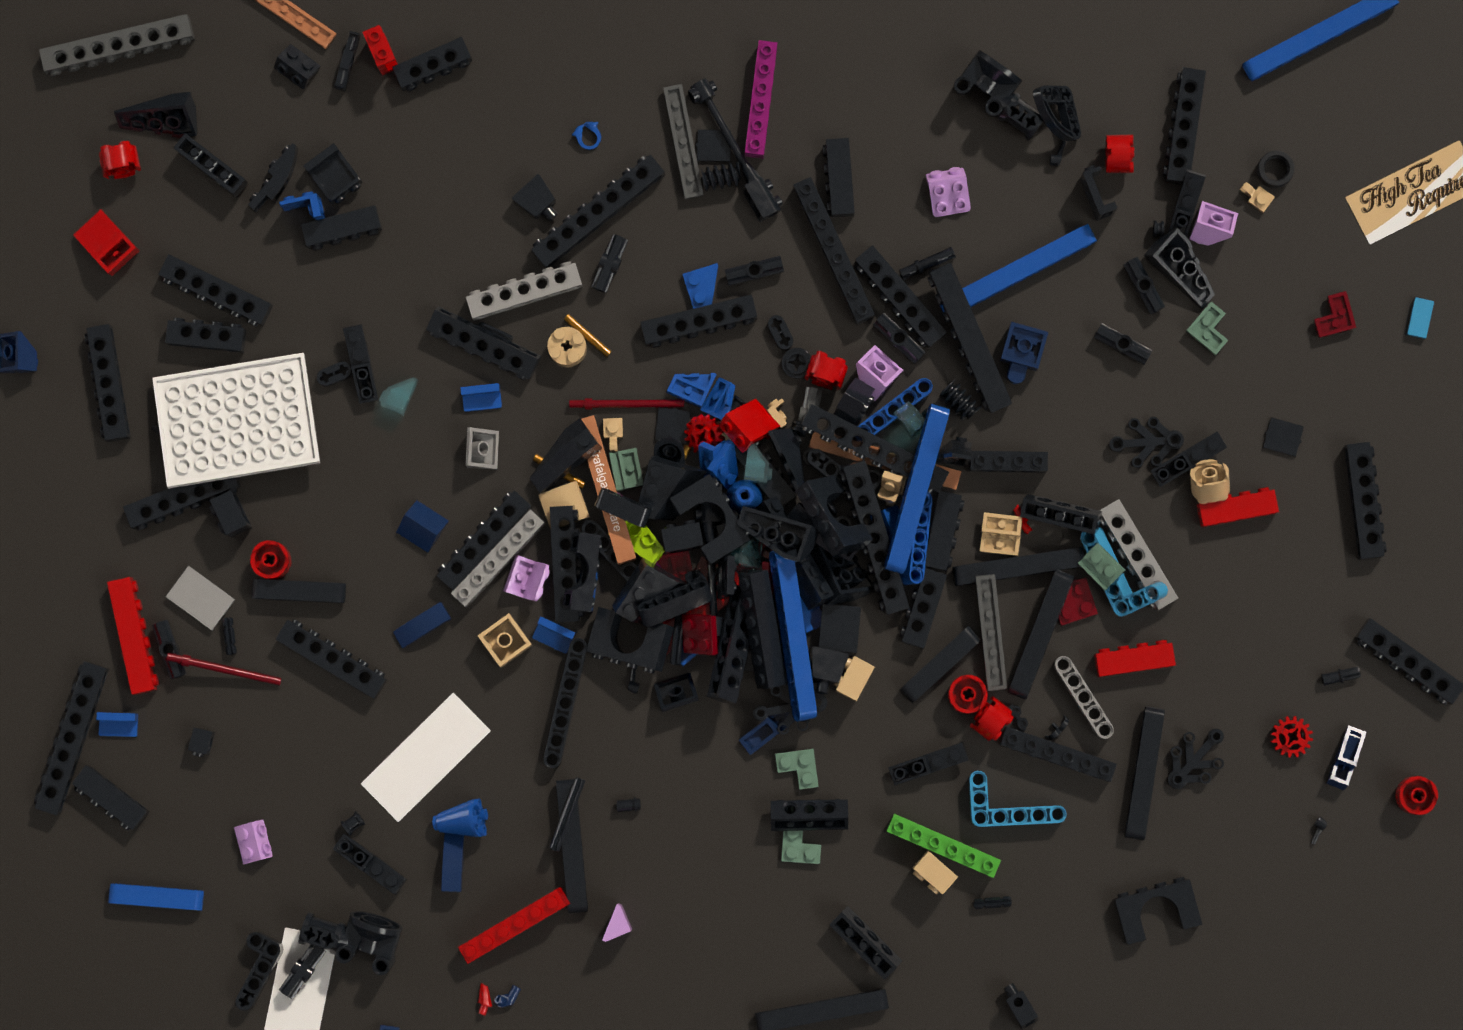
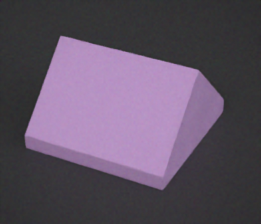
[602,903,632,942]

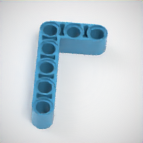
[1081,527,1168,617]
[969,771,1067,827]

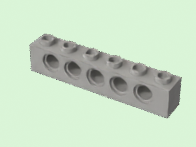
[466,261,583,321]
[1099,499,1178,611]
[451,510,545,608]

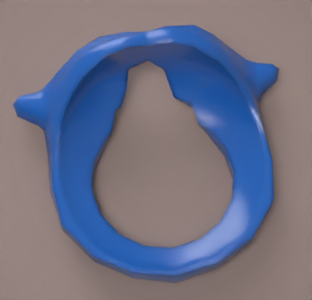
[572,122,601,150]

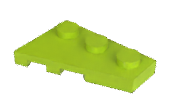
[608,521,665,564]

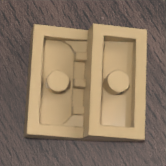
[538,481,590,529]
[980,512,1022,556]

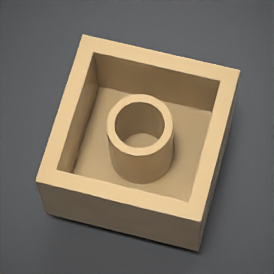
[478,613,533,668]
[835,656,875,702]
[912,851,958,895]

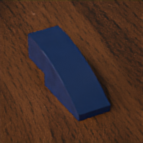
[393,602,452,648]
[739,703,795,755]
[1326,725,1366,790]
[441,833,464,892]

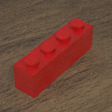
[1197,487,1279,527]
[1094,640,1176,677]

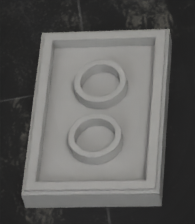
[166,566,235,631]

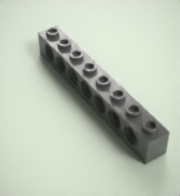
[39,14,195,76]

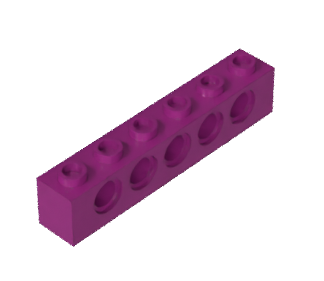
[745,40,778,159]

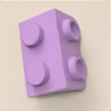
[234,820,272,865]

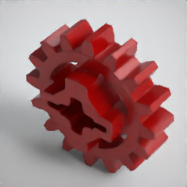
[684,414,726,453]
[1270,716,1313,758]

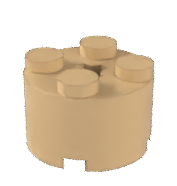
[547,327,587,368]
[1190,459,1230,504]

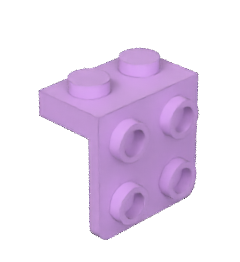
[926,167,971,217]
[503,555,549,601]

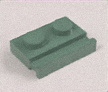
[609,448,643,491]
[1078,543,1126,590]

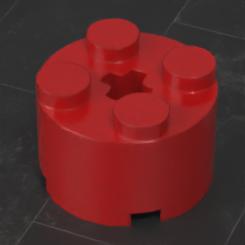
[1105,135,1134,173]
[99,141,141,179]
[804,351,848,390]
[250,540,292,580]
[948,675,988,714]
[970,696,1014,741]
[1395,776,1438,815]

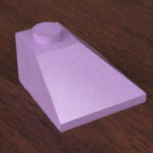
[1190,201,1238,246]
[856,345,903,401]

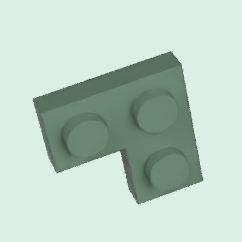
[1186,302,1228,355]
[775,749,819,790]
[781,831,821,864]

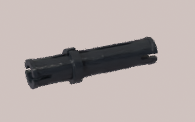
[899,247,956,280]

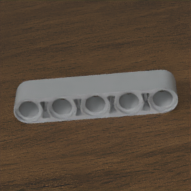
[1053,656,1114,739]

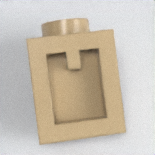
[767,399,787,429]
[877,471,903,504]

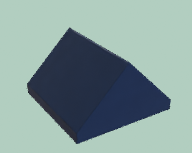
[396,500,449,553]

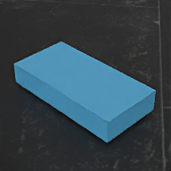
[1406,297,1434,339]

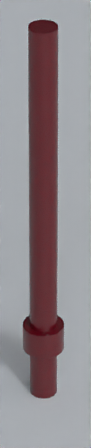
[569,398,684,410]
[166,653,281,686]

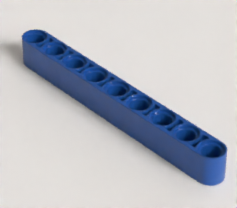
[1242,0,1399,82]
[940,224,1097,312]
[884,404,950,574]
[769,551,817,722]

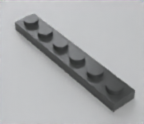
[663,84,704,199]
[975,574,1007,691]

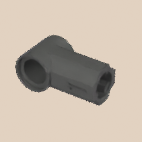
[798,387,822,422]

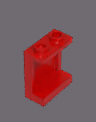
[363,25,398,76]
[719,398,780,453]

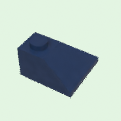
[0,331,38,373]

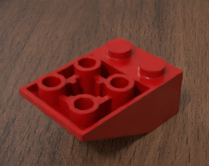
[73,210,140,276]

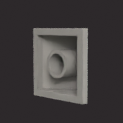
[466,427,499,469]

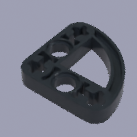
[1033,85,1081,142]

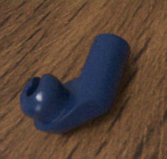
[494,985,521,1008]

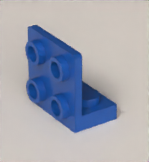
[279,192,325,220]

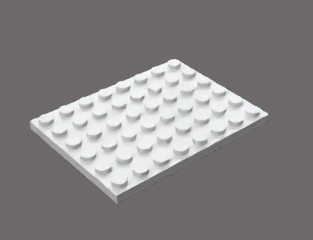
[153,353,320,489]

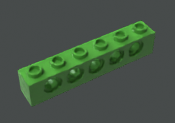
[886,814,1001,878]

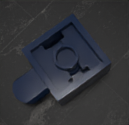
[1000,322,1048,384]

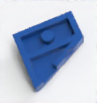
[682,263,718,309]
[667,373,717,408]
[700,377,735,421]
[707,439,738,490]

